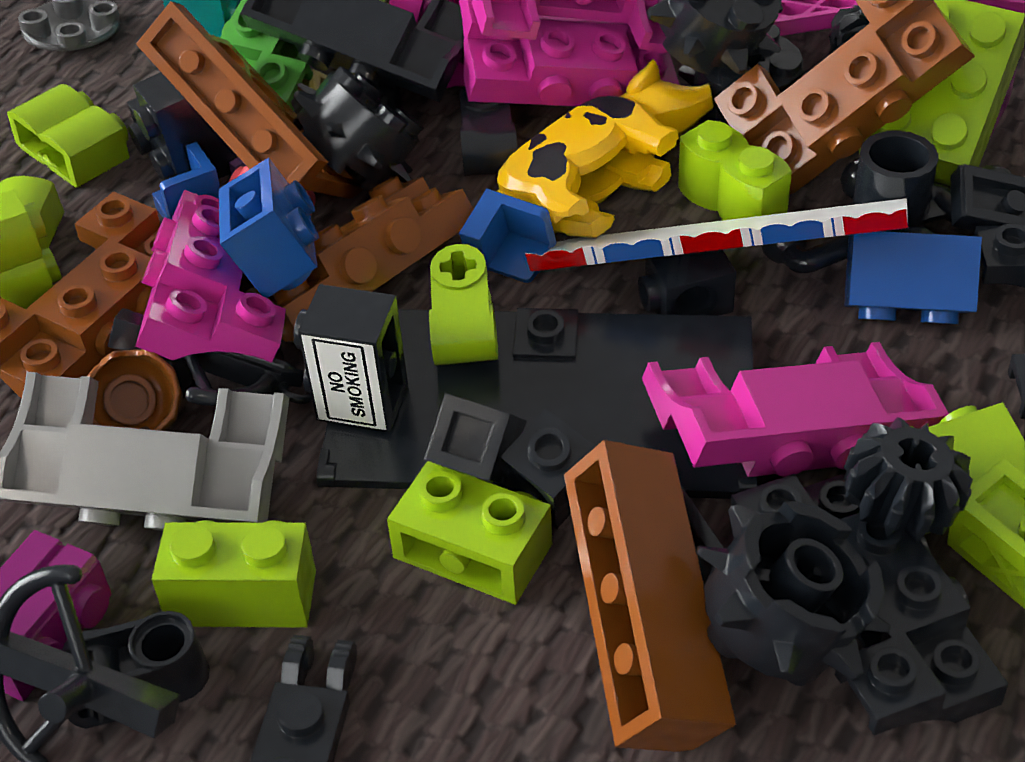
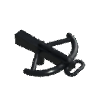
[108,308,312,406]
[0,564,180,762]

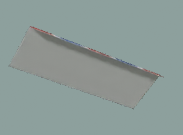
[525,198,908,272]

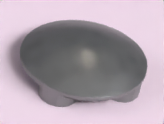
[18,0,120,51]

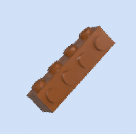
[564,440,736,752]

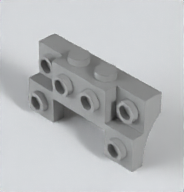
[0,372,289,531]

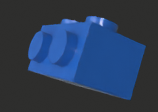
[219,157,319,298]
[845,231,982,324]

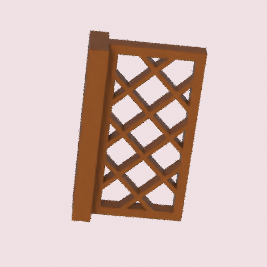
[136,1,363,199]

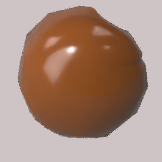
[86,349,183,431]

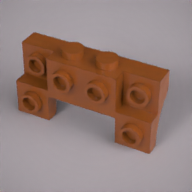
[714,0,975,194]
[239,176,473,342]
[0,191,161,398]

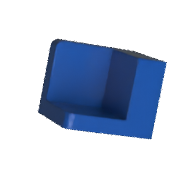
[152,142,220,220]
[459,189,557,283]

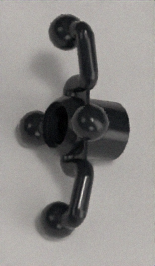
[761,130,1012,273]

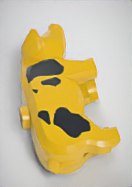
[496,59,713,238]

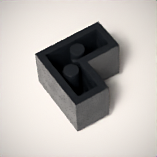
[127,72,238,181]

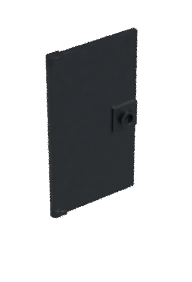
[316,308,758,499]

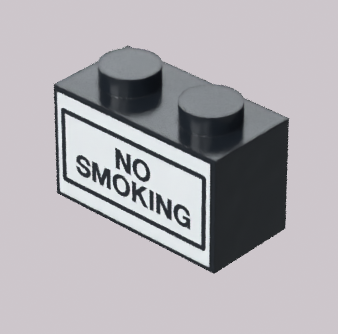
[294,284,408,432]

